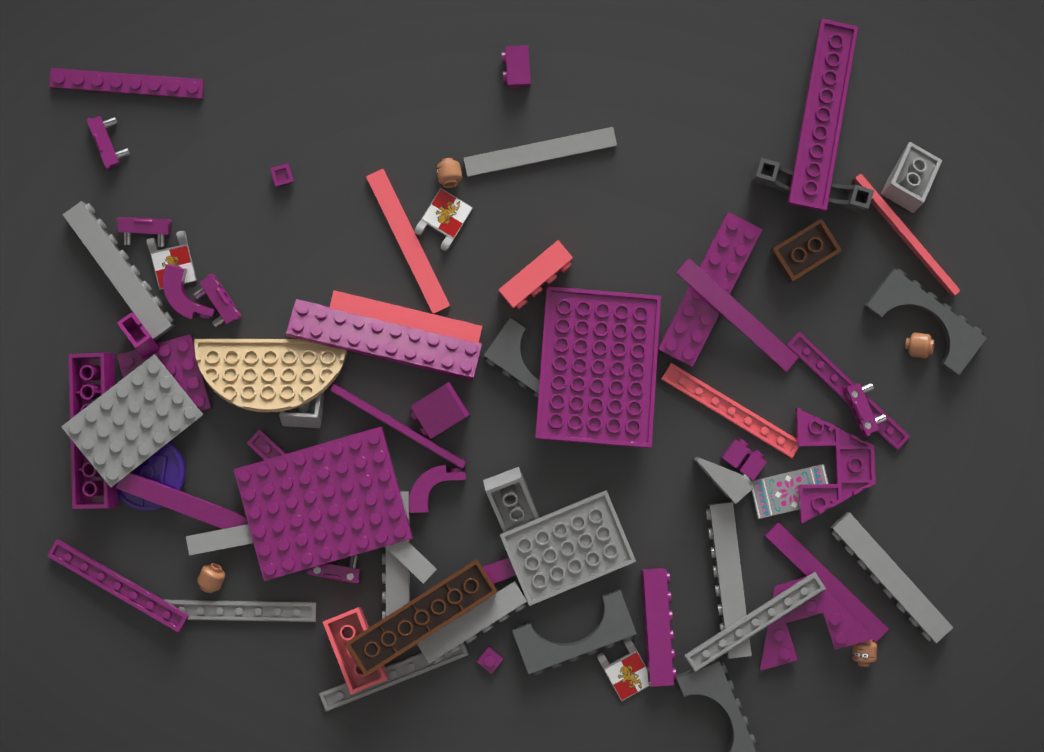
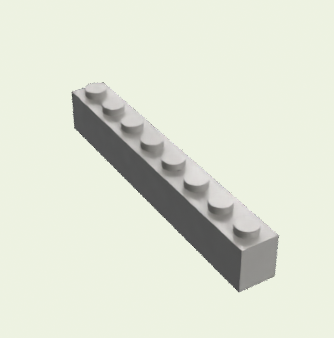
[63,201,175,340]
[382,491,410,619]
[706,501,752,659]
[830,512,953,643]

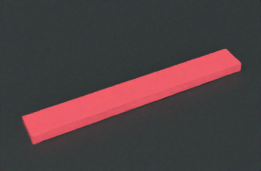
[366,169,450,314]
[852,174,960,296]
[329,290,483,343]
[661,363,799,458]

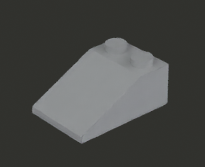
[881,142,942,213]
[279,392,324,428]
[693,457,753,504]
[483,467,539,532]

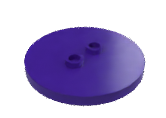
[118,441,186,511]

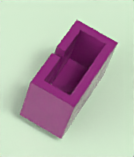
[502,45,531,88]
[117,312,159,359]
[720,438,767,481]

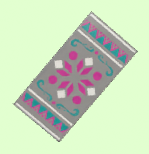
[750,464,829,519]

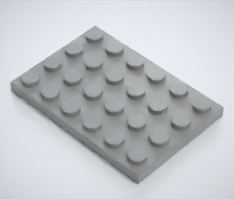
[61,354,203,488]
[500,490,636,606]

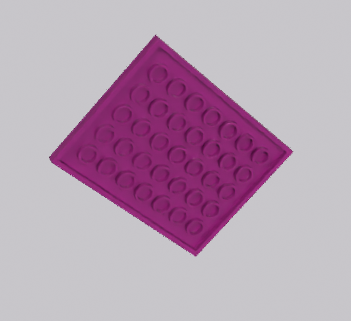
[535,286,661,449]
[234,427,413,581]

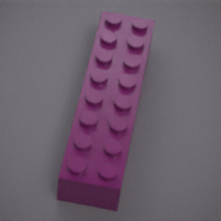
[658,212,763,367]
[68,353,118,509]

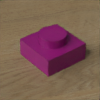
[270,163,294,187]
[477,646,504,674]

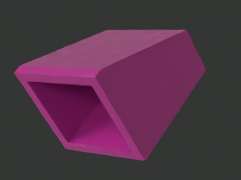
[410,382,470,439]

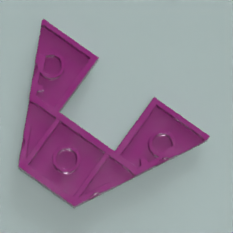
[795,408,876,524]
[760,576,873,671]

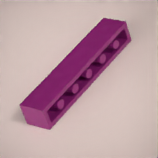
[641,568,676,687]

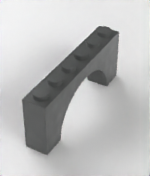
[750,158,874,214]
[864,269,987,375]
[484,318,539,398]
[512,589,637,676]
[676,659,760,752]

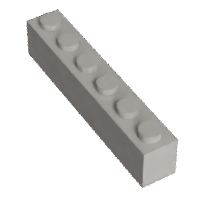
[417,581,527,664]

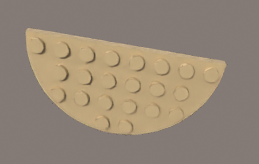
[194,339,347,412]

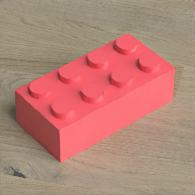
[499,240,573,309]
[323,607,389,694]

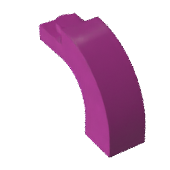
[163,264,216,319]
[409,464,466,513]

